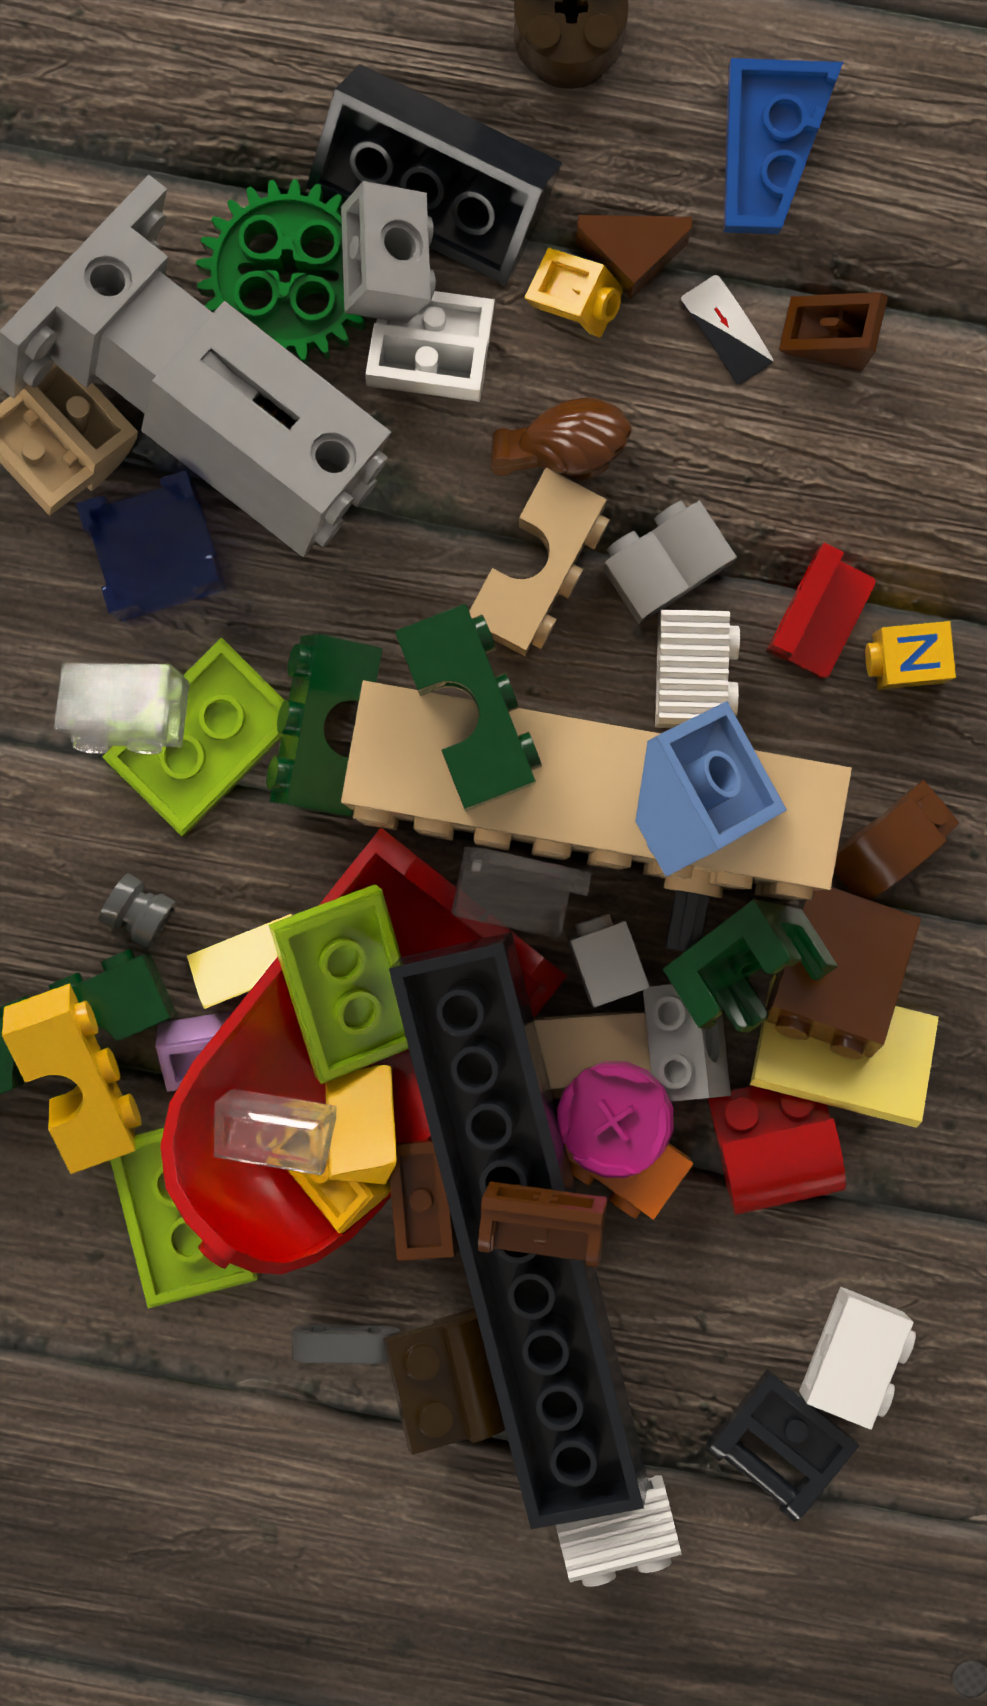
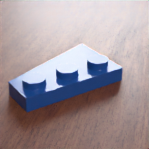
[723,58,843,234]

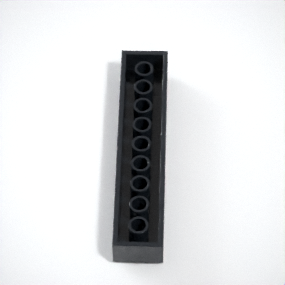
[389,932,648,1529]

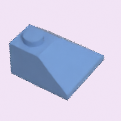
[635,701,787,877]

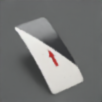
[681,275,773,384]

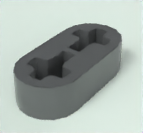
[292,1324,400,1364]

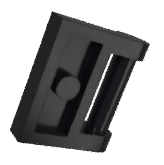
[704,1369,859,1522]

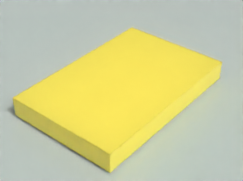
[750,975,939,1128]

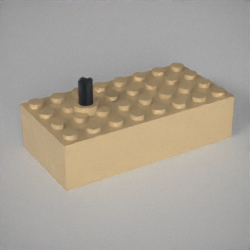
[341,680,852,952]

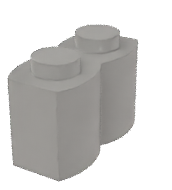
[602,500,737,624]

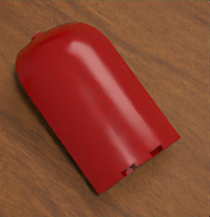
[160,828,567,1275]

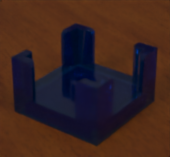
[76,470,227,622]

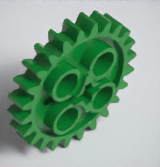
[196,179,365,366]

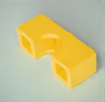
[2,983,142,1174]

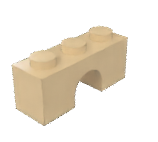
[469,467,610,656]

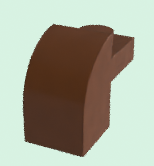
[834,780,959,900]

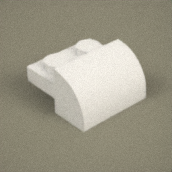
[365,291,495,402]

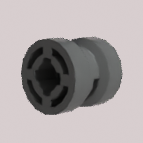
[98,873,177,950]

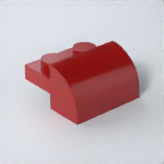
[707,1086,846,1215]

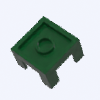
[663,899,838,1033]

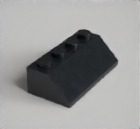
[306,64,563,285]

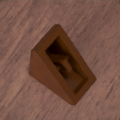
[576,215,692,299]
[779,292,888,371]

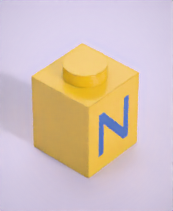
[865,621,956,690]

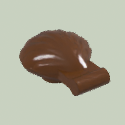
[491,397,632,480]

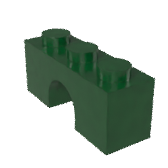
[395,603,542,812]
[266,633,383,817]

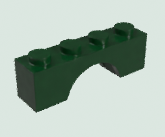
[0,949,178,1095]

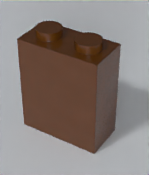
[765,887,921,1060]

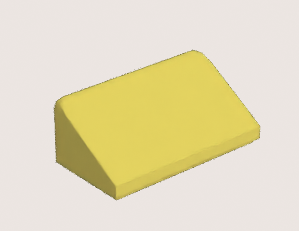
[187,914,292,1009]

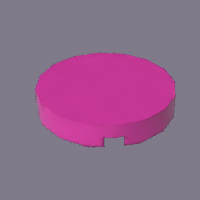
[557,1061,674,1178]

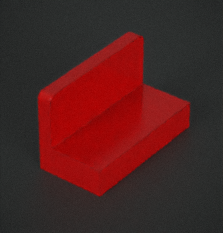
[766,542,876,679]

